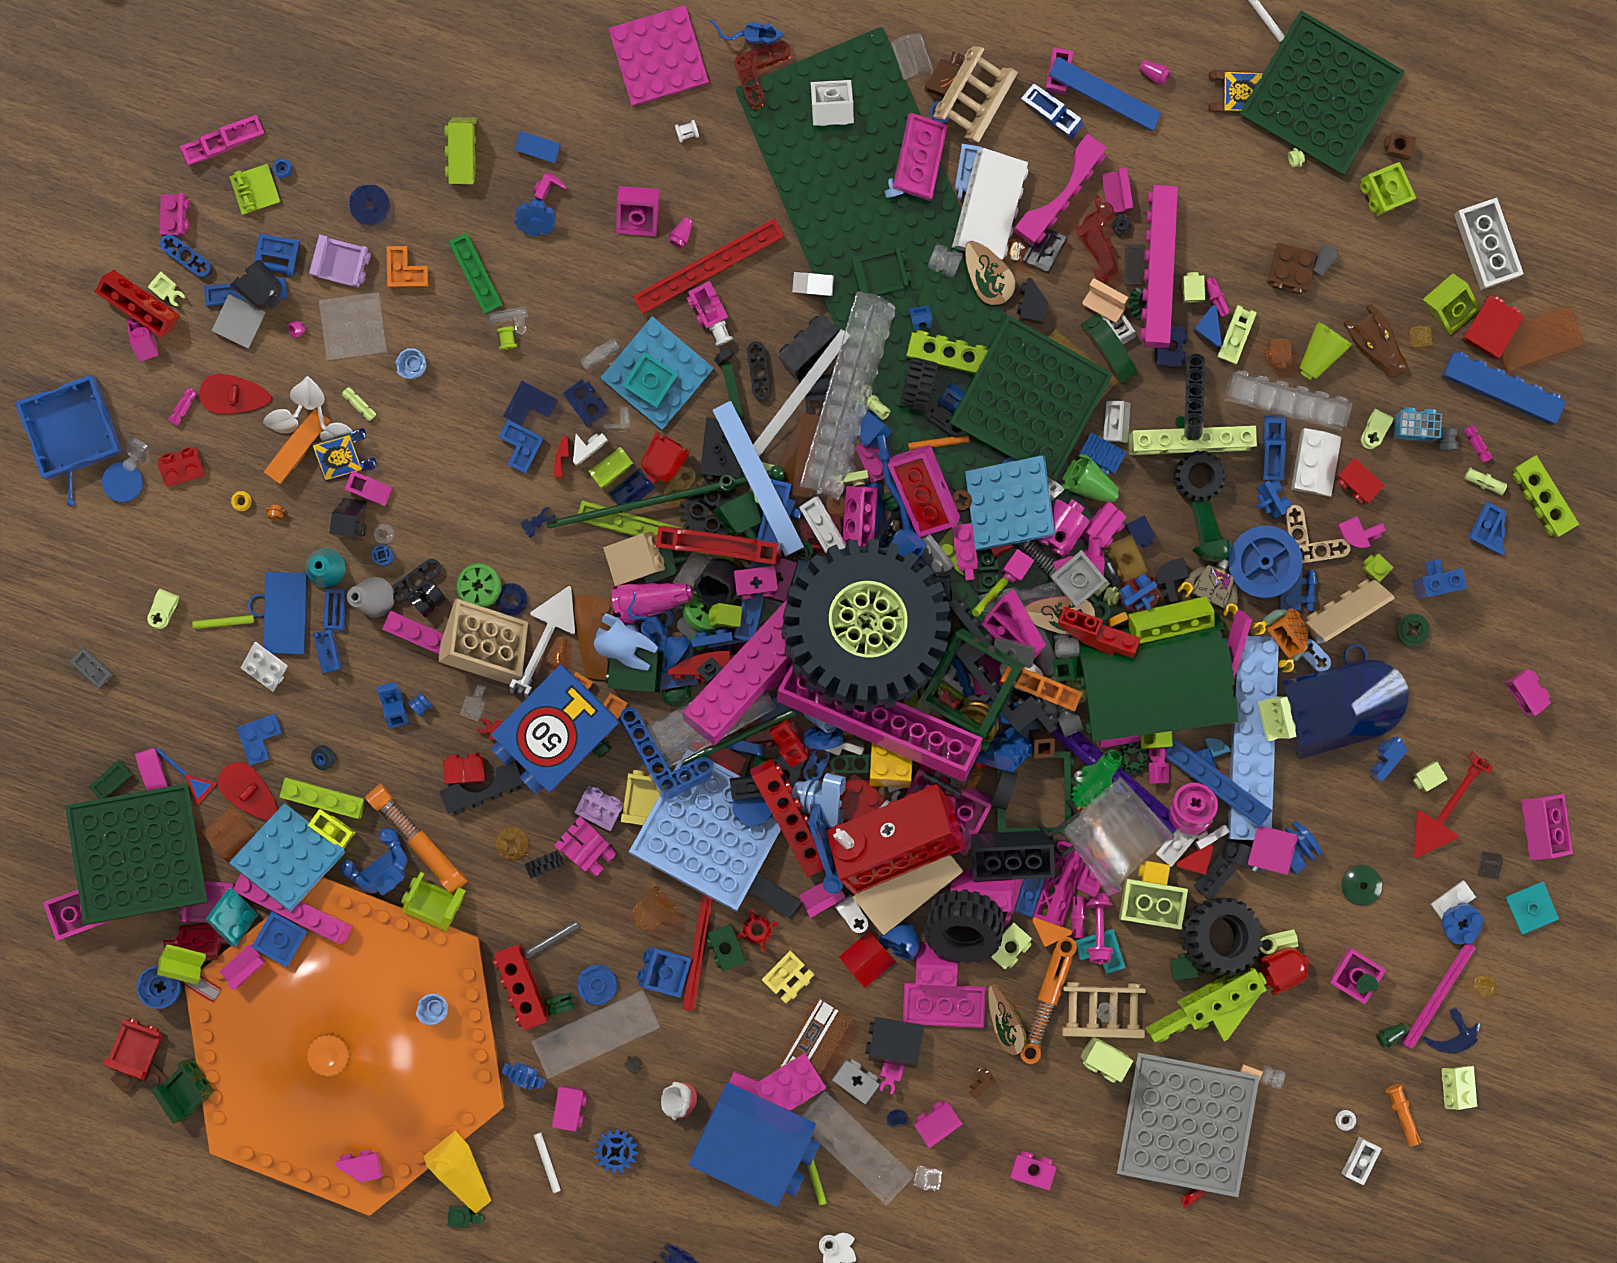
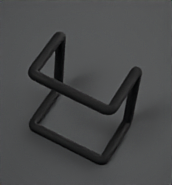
[1037,800,1093,857]

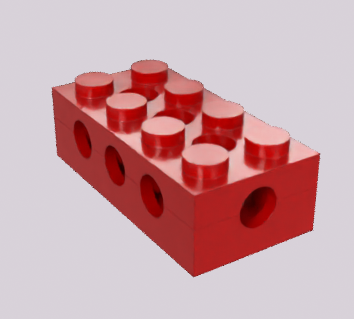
[492,943,550,1031]

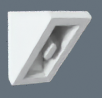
[792,272,834,296]

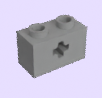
[832,1059,880,1104]

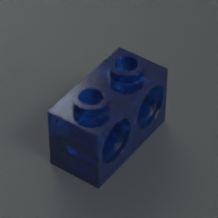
[563,379,607,428]

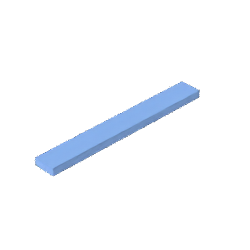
[712,401,804,556]

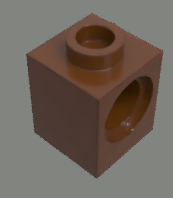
[1383,131,1417,160]

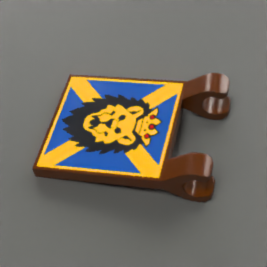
[1208,70,1264,112]

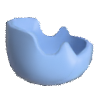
[395,348,426,379]
[416,993,448,1025]

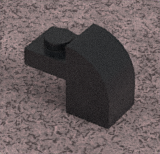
[1155,557,1189,603]
[1221,839,1267,876]

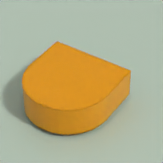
[1107,612,1129,627]

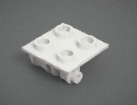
[241,642,288,692]

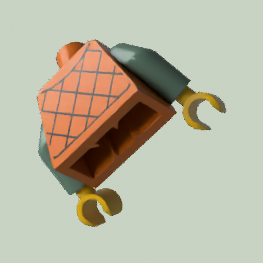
[1250,608,1309,672]

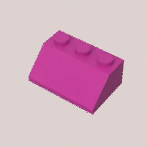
[1522,793,1573,860]
[950,870,1014,912]

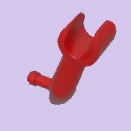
[1181,1189,1204,1209]

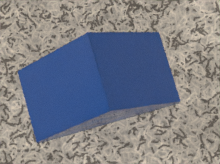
[1193,305,1222,348]

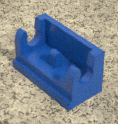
[313,629,342,674]

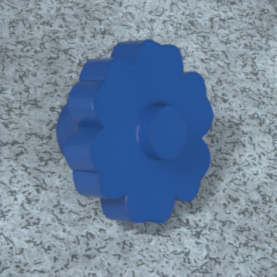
[514,199,556,237]

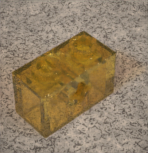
[1106,535,1148,582]

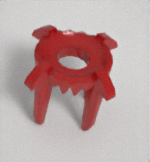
[736,909,778,951]

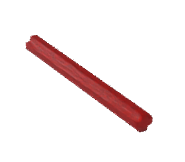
[683,894,713,1011]

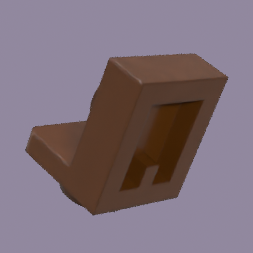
[969,1066,993,1099]

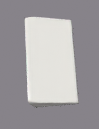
[1103,401,1131,443]

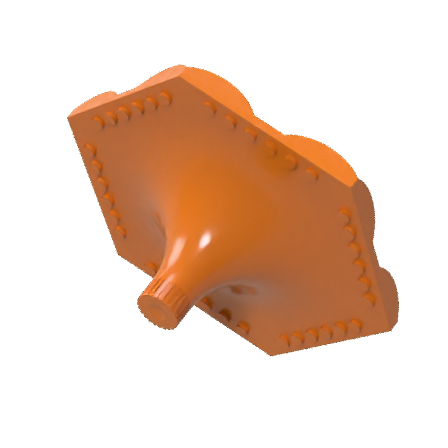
[185,876,505,1216]

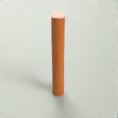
[908,434,969,451]

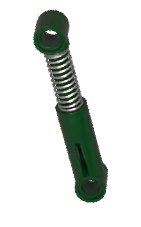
[1012,540,1110,621]

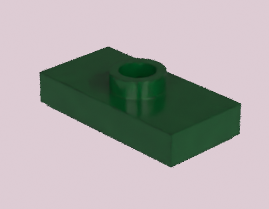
[88,760,133,799]

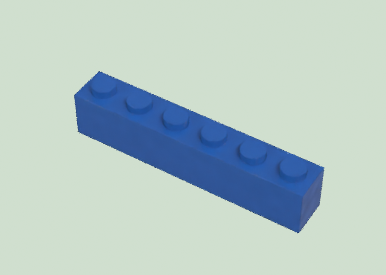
[1441,351,1566,426]

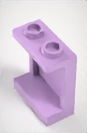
[309,234,371,288]

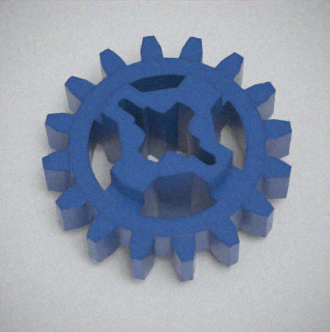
[501,1062,546,1090]
[594,1128,638,1174]

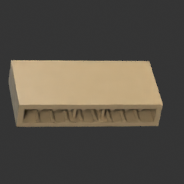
[853,855,963,935]

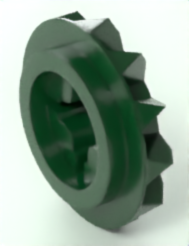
[1128,288,1146,321]
[1397,614,1430,646]
[1118,742,1149,774]

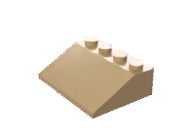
[1305,579,1395,644]
[438,599,528,685]

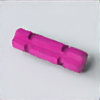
[168,388,197,426]
[1464,425,1492,463]

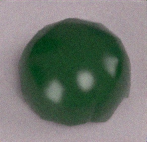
[662,685,693,708]

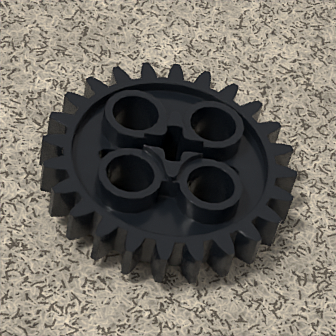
[679,480,740,535]

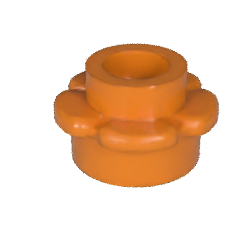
[266,505,286,521]

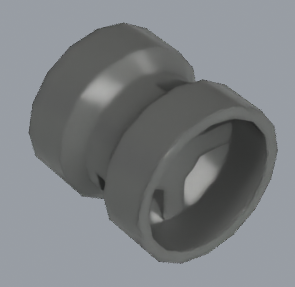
[1438,429,1459,451]

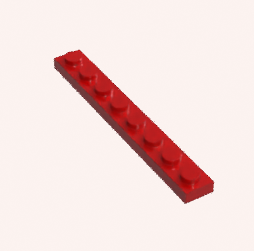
[633,218,784,314]

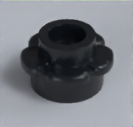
[1111,215,1131,235]

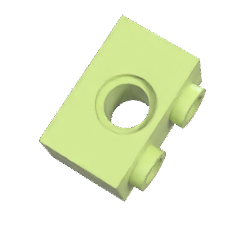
[991,922,1032,969]

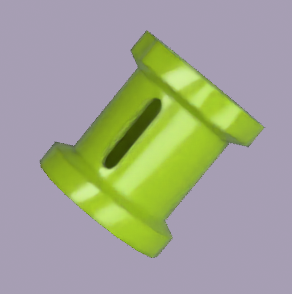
[496,327,517,350]

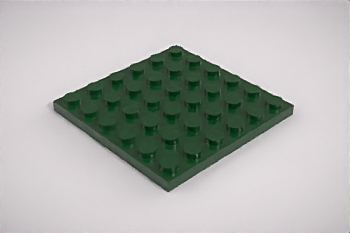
[1239,10,1405,176]
[948,315,1113,481]
[65,783,208,926]

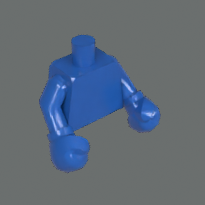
[340,828,408,895]

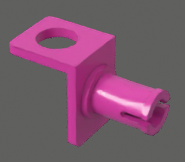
[1083,535,1105,576]

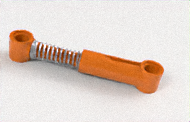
[365,783,468,895]
[1020,936,1077,1064]

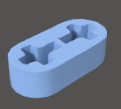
[1302,639,1331,672]

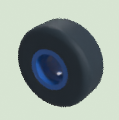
[311,745,335,770]

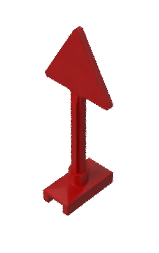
[1414,751,1493,858]

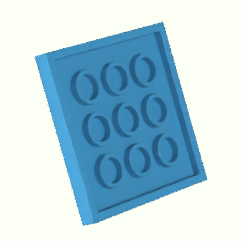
[600,316,714,430]
[965,455,1056,551]
[229,803,345,912]

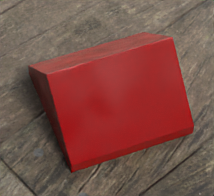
[839,930,896,988]

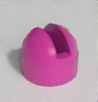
[288,321,305,339]

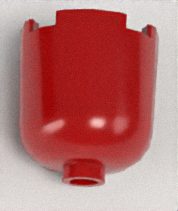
[641,431,691,483]
[1257,947,1310,996]

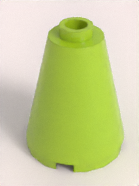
[1299,321,1352,380]

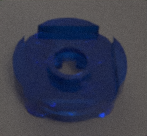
[349,184,390,226]

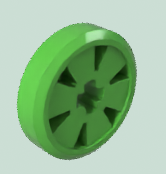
[456,563,501,608]
[683,591,721,633]

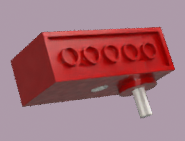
[826,784,966,895]

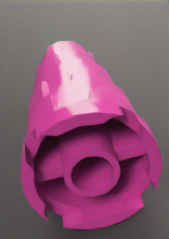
[612,583,694,625]

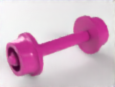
[1086,891,1114,965]

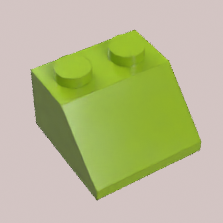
[1423,274,1480,335]

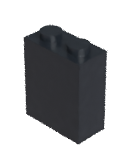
[865,1017,924,1069]

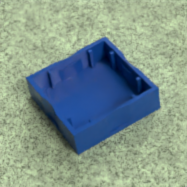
[15,375,123,480]

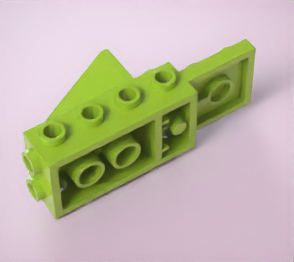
[1145,966,1267,1043]

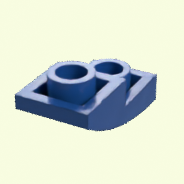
[514,131,561,163]

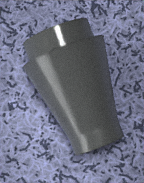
[1313,244,1339,276]

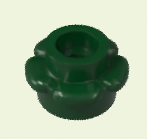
[795,542,813,561]
[593,741,612,758]

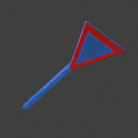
[156,748,218,806]

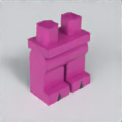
[554,816,617,876]

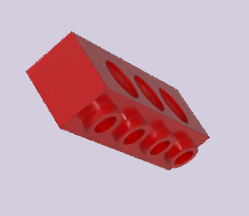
[95,270,180,337]

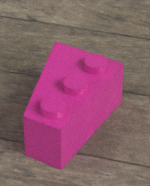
[981,590,1046,660]

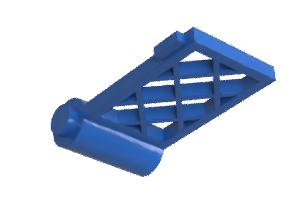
[808,803,843,894]

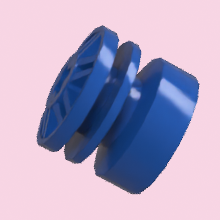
[1285,820,1323,875]
[137,966,184,1009]

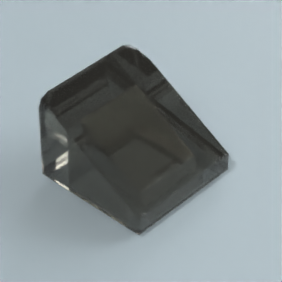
[1478,851,1503,879]

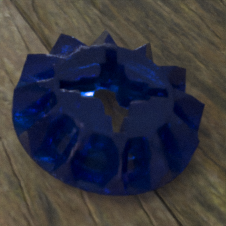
[495,583,528,615]

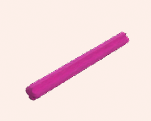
[1403,943,1476,1049]

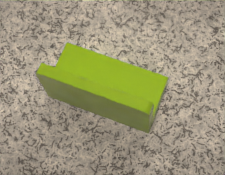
[157,945,206,985]

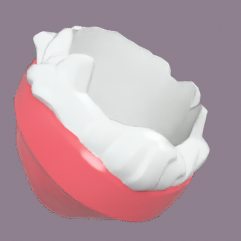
[661,1082,697,1120]

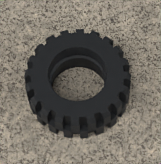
[924,889,1004,964]
[1180,897,1263,977]

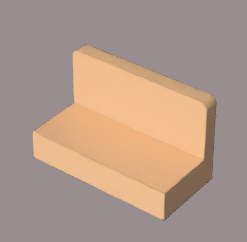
[1082,278,1129,323]

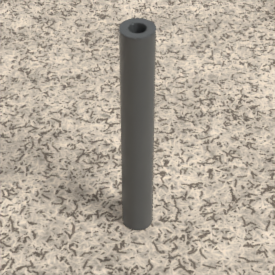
[524,921,580,959]

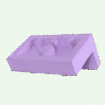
[574,786,624,831]

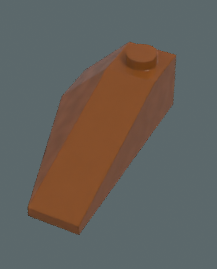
[574,595,615,680]

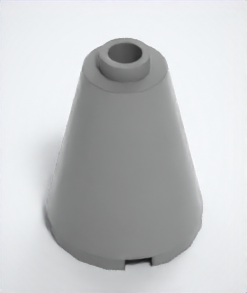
[347,577,394,617]

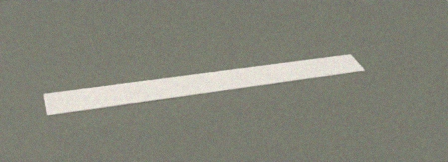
[753,329,851,456]

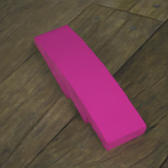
[179,115,264,167]

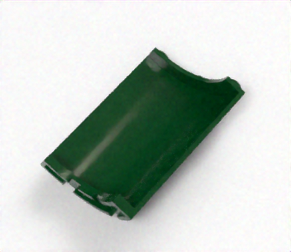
[1072,613,1239,742]

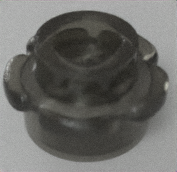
[624,1056,643,1075]

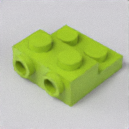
[1360,162,1416,216]

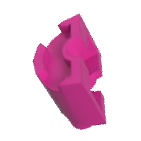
[686,281,728,328]

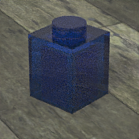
[1125,515,1156,548]

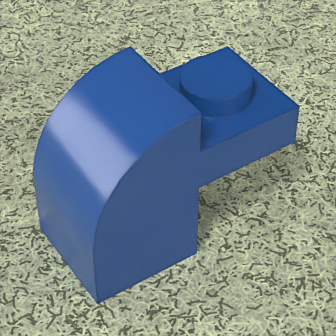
[376,682,409,729]

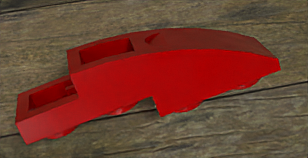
[1058,607,1141,658]
[668,651,731,679]

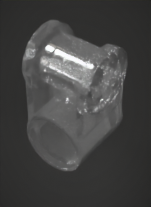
[1053,633,1079,658]

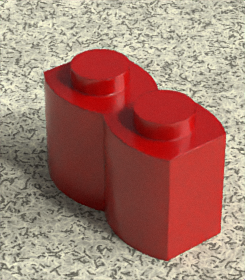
[443,753,486,784]

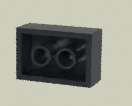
[778,314,839,382]

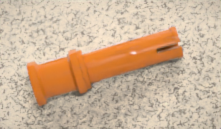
[1385,1084,1422,1147]

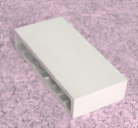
[952,148,1028,260]

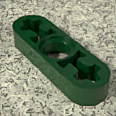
[721,362,744,420]

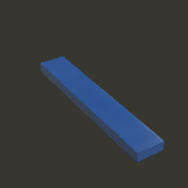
[1048,57,1161,131]
[1165,738,1272,827]

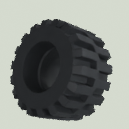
[900,357,938,412]
[1173,450,1226,502]

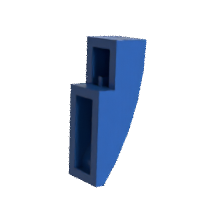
[1021,84,1084,140]
[1262,415,1286,480]

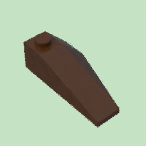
[778,413,823,497]

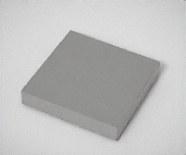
[212,294,266,349]
[1050,550,1108,608]

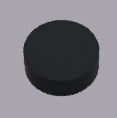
[714,348,734,366]

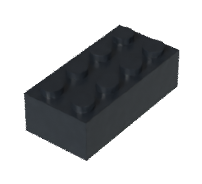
[971,830,1055,882]

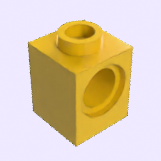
[1138,861,1170,885]

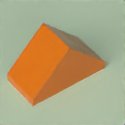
[1031,916,1072,947]

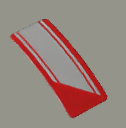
[181,976,221,1002]

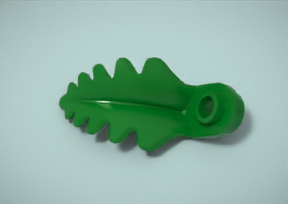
[1071,749,1122,808]

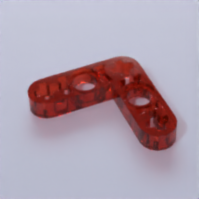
[734,41,791,109]

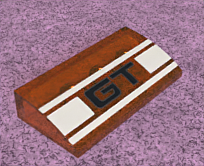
[777,998,853,1076]

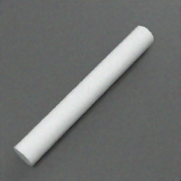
[1248,0,1285,42]
[534,1132,561,1193]

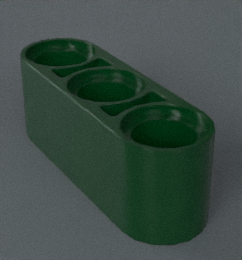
[831,754,871,773]

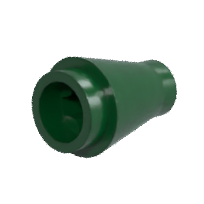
[1376,1022,1408,1048]

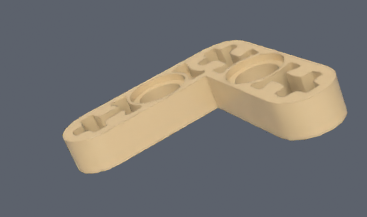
[1285,505,1350,563]

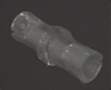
[579,338,620,371]

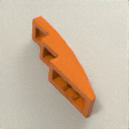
[264,409,331,484]
[1000,666,1082,711]

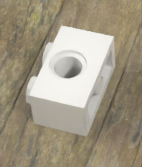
[1342,1137,1382,1185]

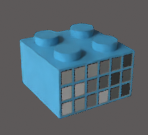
[1393,408,1442,442]

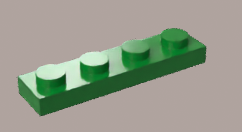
[449,232,503,314]

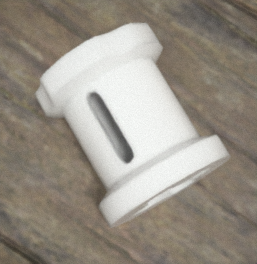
[675,120,699,143]
[709,321,733,347]

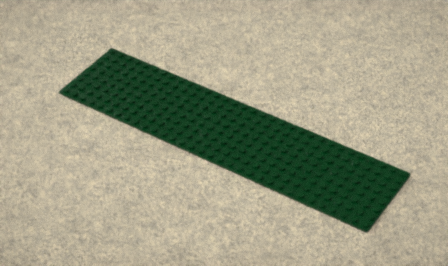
[736,27,1132,662]

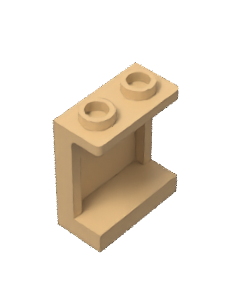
[603,532,665,585]

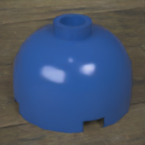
[878,922,920,961]

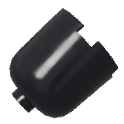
[230,259,282,311]
[693,558,739,608]

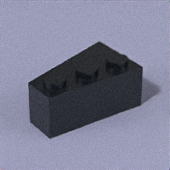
[329,498,367,541]

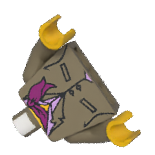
[1178,560,1238,618]

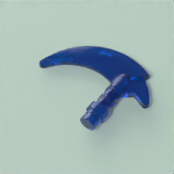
[1424,1007,1480,1053]

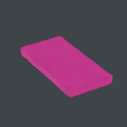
[893,113,948,201]
[903,983,986,1028]

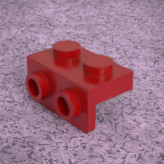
[158,447,205,487]

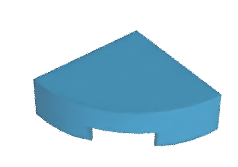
[1204,738,1230,757]

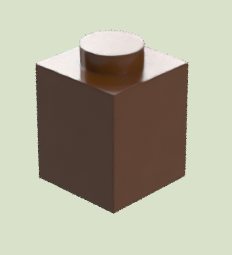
[1029,729,1055,759]

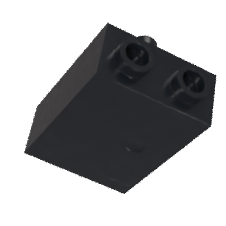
[700,417,747,480]

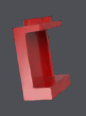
[1461,295,1525,360]
[103,1018,163,1081]

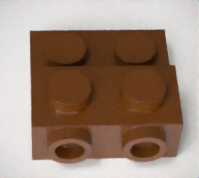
[1267,242,1317,294]

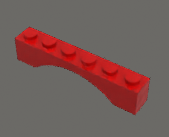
[656,526,783,564]

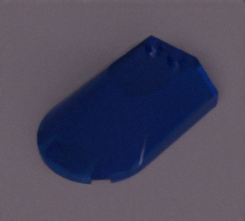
[1282,660,1409,759]

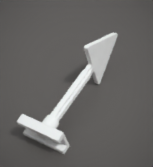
[509,586,575,700]

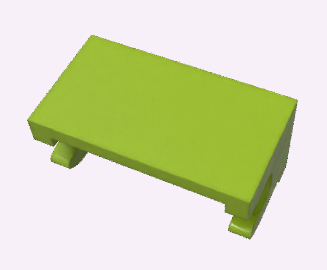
[589,447,634,489]

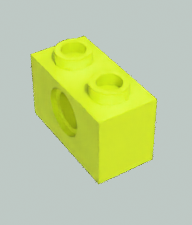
[308,809,356,849]

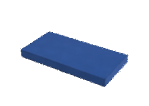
[263,572,307,654]

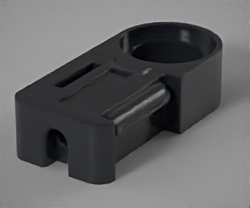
[927,402,965,436]

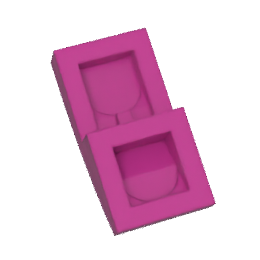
[135,747,168,790]

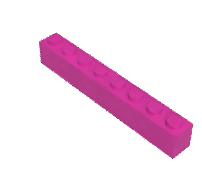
[1140,185,1178,348]

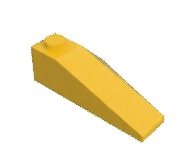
[424,1130,491,1214]

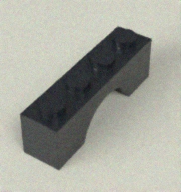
[439,761,525,816]

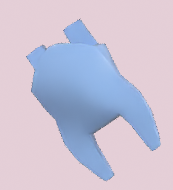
[594,613,658,671]

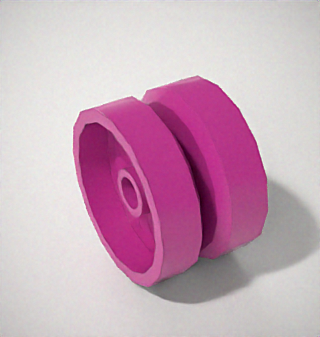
[1169,783,1218,835]

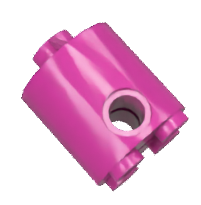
[1035,499,1090,557]

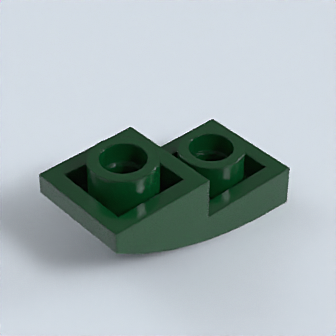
[976,550,999,594]

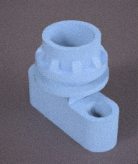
[792,773,846,829]

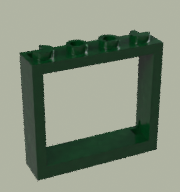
[920,629,1026,739]
[996,752,1075,833]

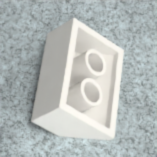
[1291,428,1341,497]

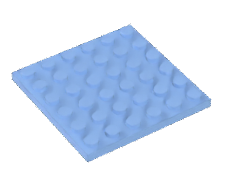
[629,748,786,912]

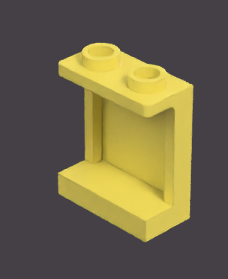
[621,770,666,825]

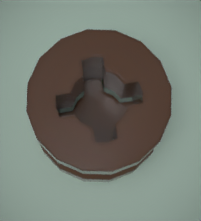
[952,490,972,511]

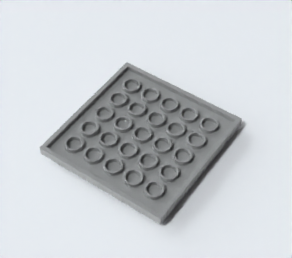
[1117,1052,1260,1197]

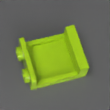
[401,872,465,932]

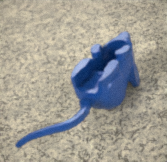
[709,20,784,47]
[628,592,669,652]

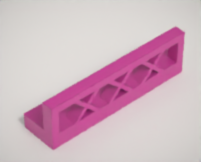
[1033,840,1089,927]

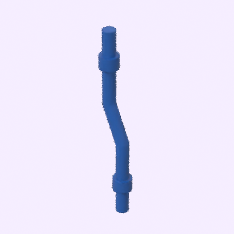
[877,434,914,531]

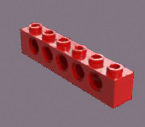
[750,759,824,878]

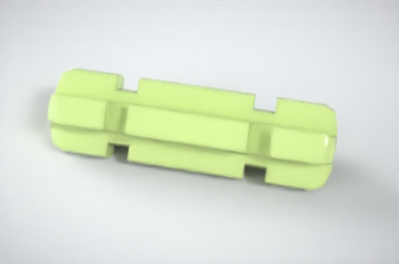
[342,387,376,421]

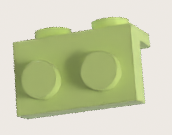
[1258,697,1296,741]
[1442,1066,1477,1110]

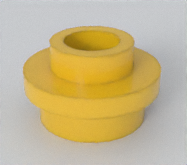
[231,491,252,511]

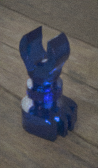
[520,507,555,538]

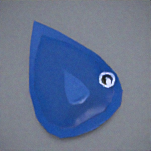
[662,634,691,674]

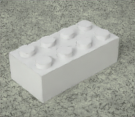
[1454,198,1524,290]

